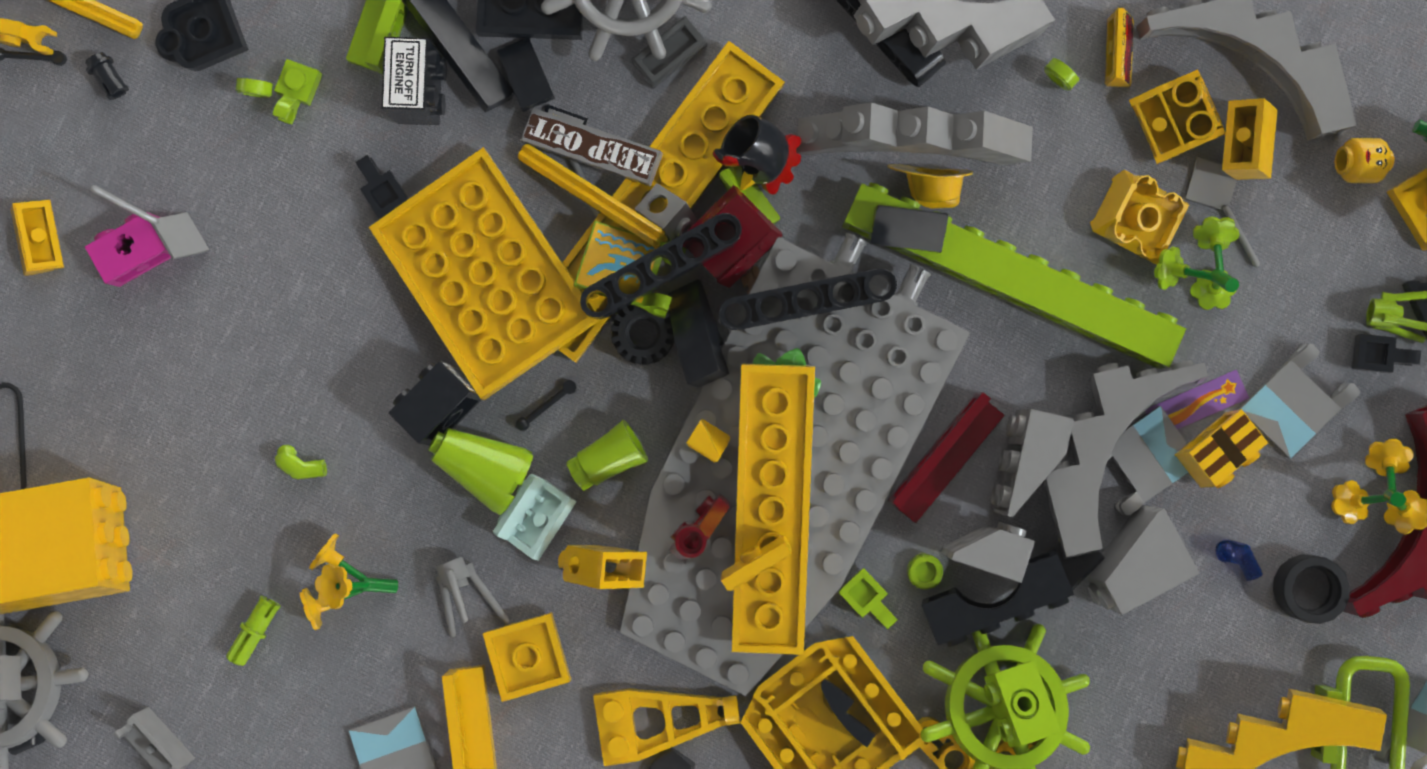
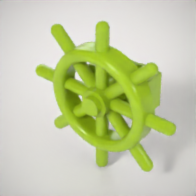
[921,624,1090,769]

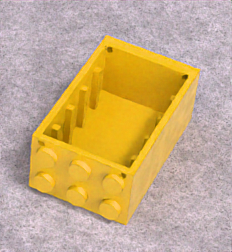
[0,477,133,615]

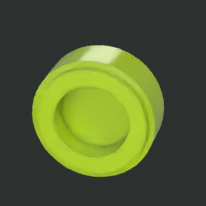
[1044,58,1079,91]
[235,78,273,98]
[907,553,943,590]

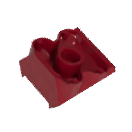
[683,185,783,288]

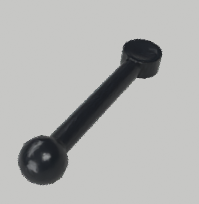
[0,47,67,66]
[516,380,577,431]

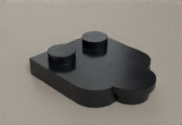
[155,0,249,71]

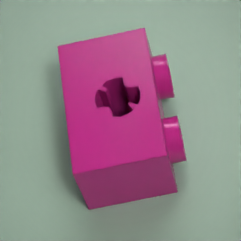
[85,212,171,287]

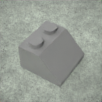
[941,522,1035,583]

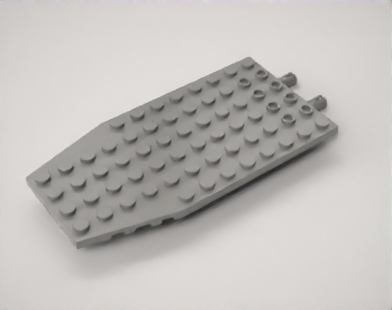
[620,232,971,696]

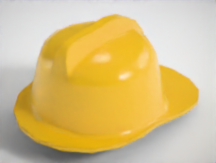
[887,164,973,209]

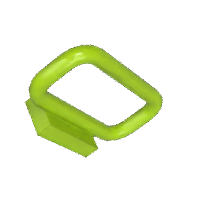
[1311,656,1410,769]

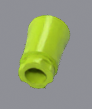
[566,419,648,491]

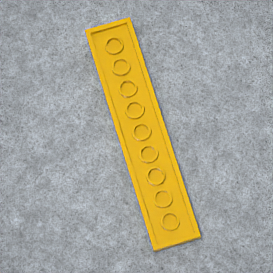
[558,41,785,363]

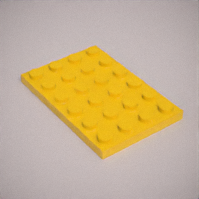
[369,147,601,400]

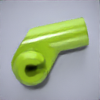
[275,445,327,480]

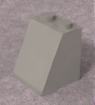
[1087,505,1200,615]

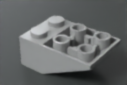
[990,409,1074,517]

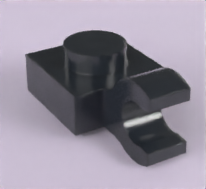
[355,155,409,219]
[1352,334,1421,373]

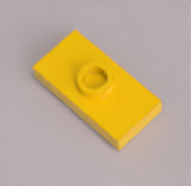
[721,535,791,591]

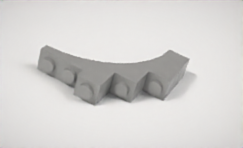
[854,0,1055,70]
[1137,0,1357,141]
[797,102,1033,165]
[1043,360,1208,559]

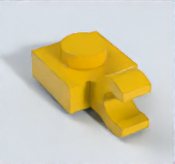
[0,18,57,55]

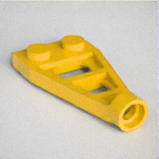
[593,688,741,766]

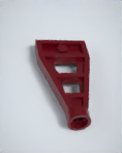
[669,493,730,560]

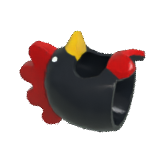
[712,115,801,195]

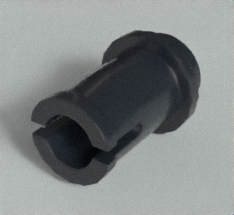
[85,52,129,100]

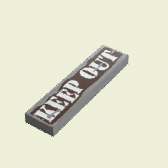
[521,108,663,187]

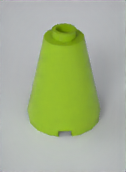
[428,428,533,515]

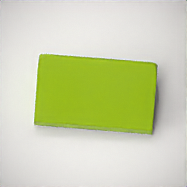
[719,166,780,224]

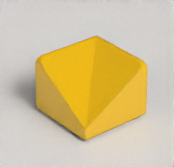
[686,418,731,463]

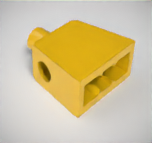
[558,545,647,589]

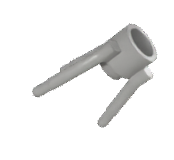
[436,557,509,638]

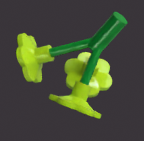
[1154,216,1240,310]

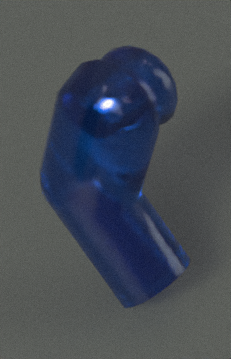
[1215,539,1263,581]

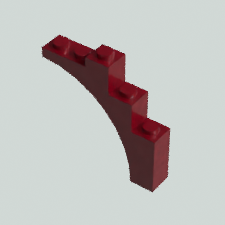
[1343,405,1427,618]

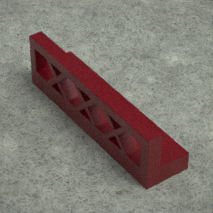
[887,392,1005,523]

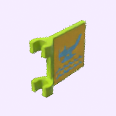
[574,221,686,318]

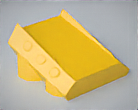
[1090,170,1189,265]

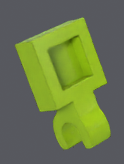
[272,59,323,125]
[838,567,898,629]

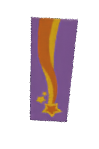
[1145,369,1249,429]

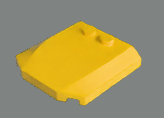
[740,636,925,769]

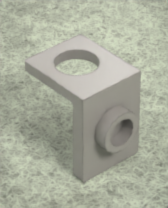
[635,183,698,241]

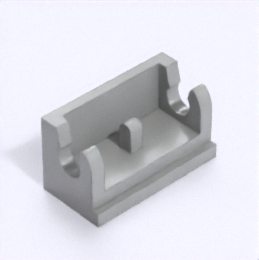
[114,707,196,769]

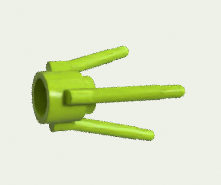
[1366,291,1427,343]

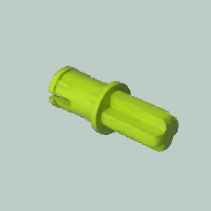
[226,595,281,666]

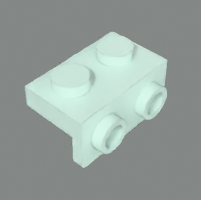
[493,474,577,561]

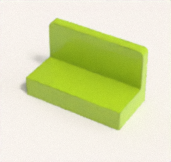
[346,0,408,74]

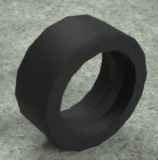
[1273,554,1350,624]

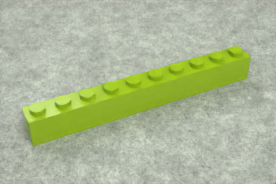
[842,182,1186,369]

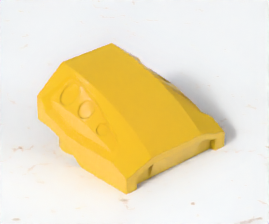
[1129,69,1226,164]

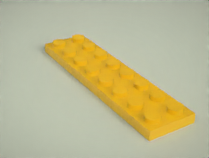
[732,363,815,655]

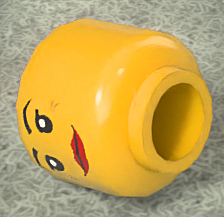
[1334,138,1395,183]

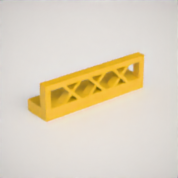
[442,665,497,769]

